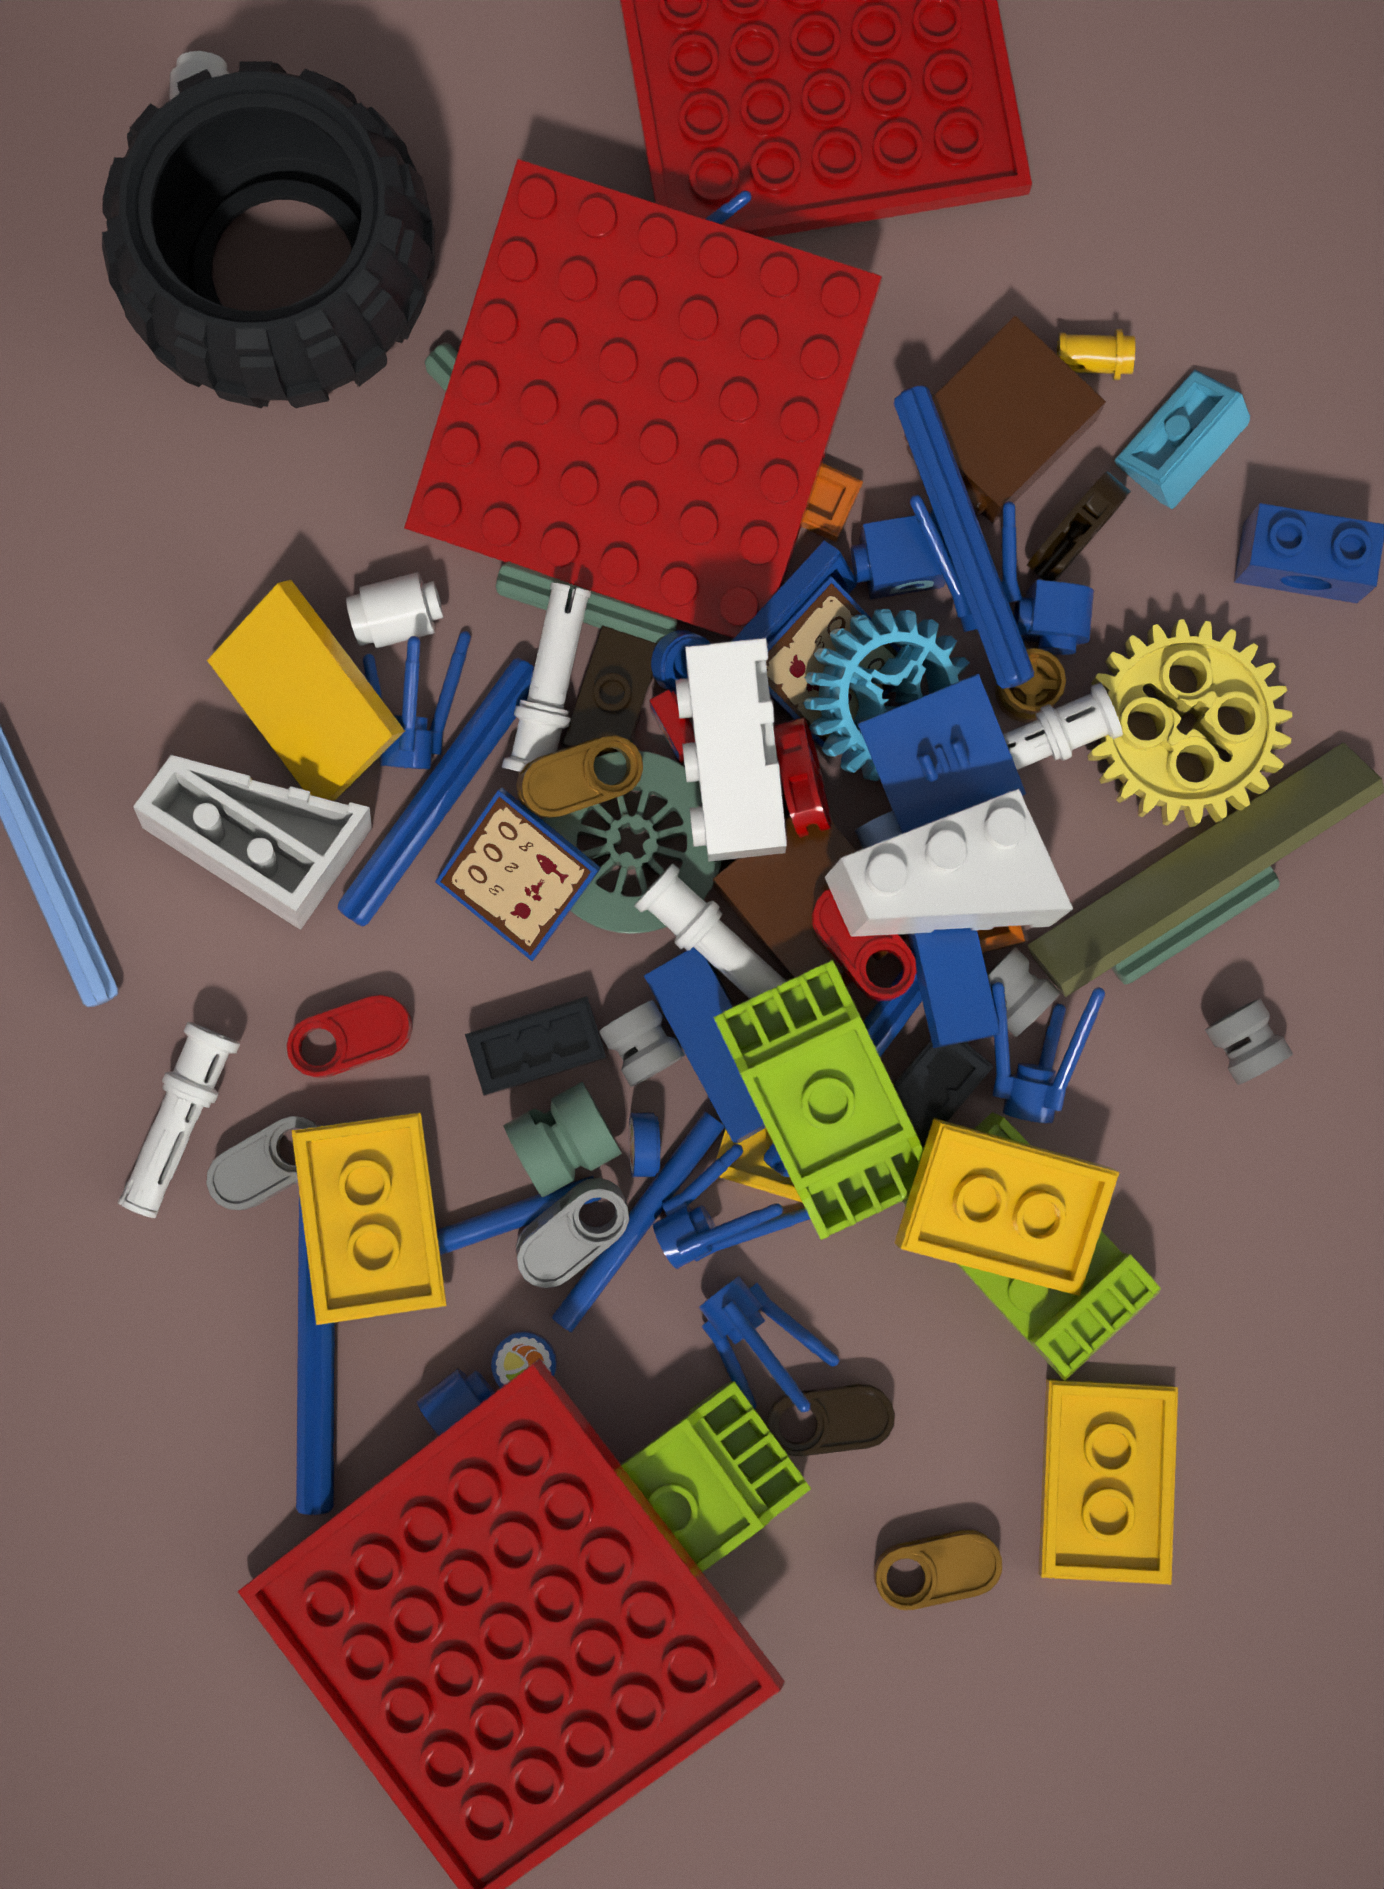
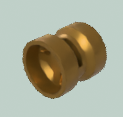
[995,648,1066,723]

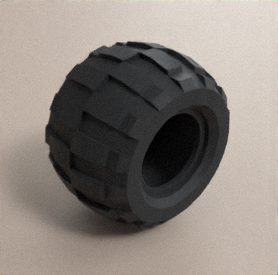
[102,61,435,408]

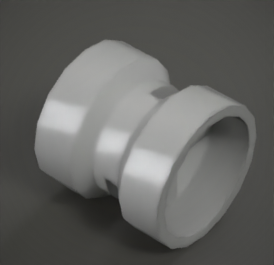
[987,947,1061,1037]
[1205,998,1293,1085]
[599,1000,685,1087]

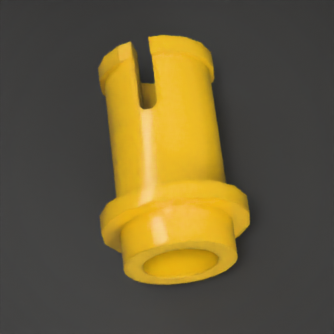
[1057,329,1135,380]

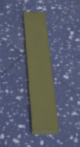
[1028,742,1384,997]

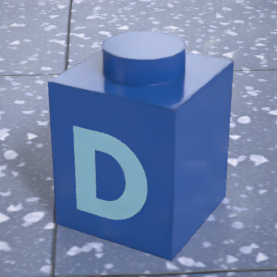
[851,512,946,600]

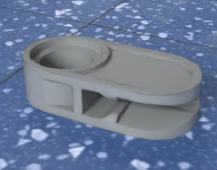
[206,1116,321,1210]
[516,1178,629,1288]

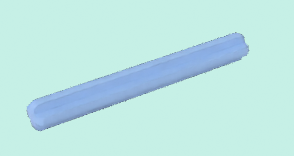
[0,724,119,1007]

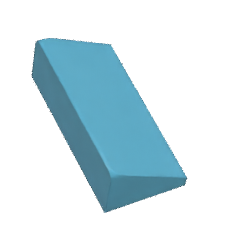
[1114,369,1250,509]

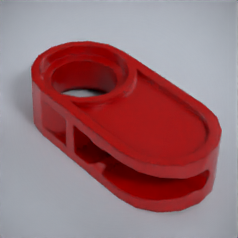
[773,717,832,837]
[812,889,917,1001]
[286,995,413,1078]

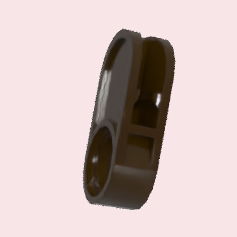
[1027,471,1131,581]
[767,1384,895,1456]

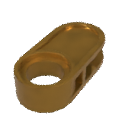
[516,736,643,818]
[874,1530,1002,1610]

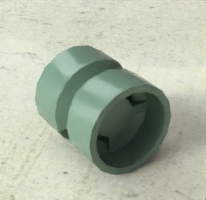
[503,1081,622,1198]

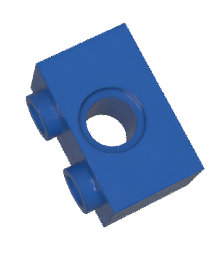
[1234,503,1384,603]

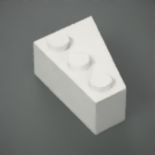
[675,638,787,862]
[133,755,372,930]
[825,789,1073,937]

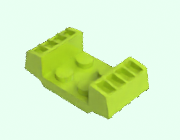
[713,960,923,1240]
[901,1112,1161,1381]
[621,1381,811,1572]

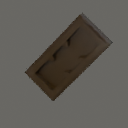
[563,626,657,758]

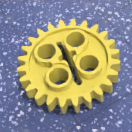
[1087,619,1293,827]

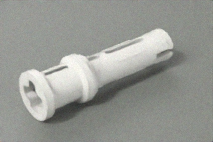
[502,582,591,772]
[1003,683,1123,770]
[634,863,787,999]
[117,1022,240,1218]

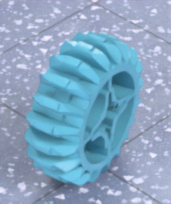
[803,609,970,781]

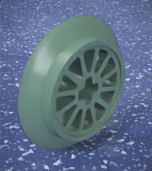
[542,751,722,934]

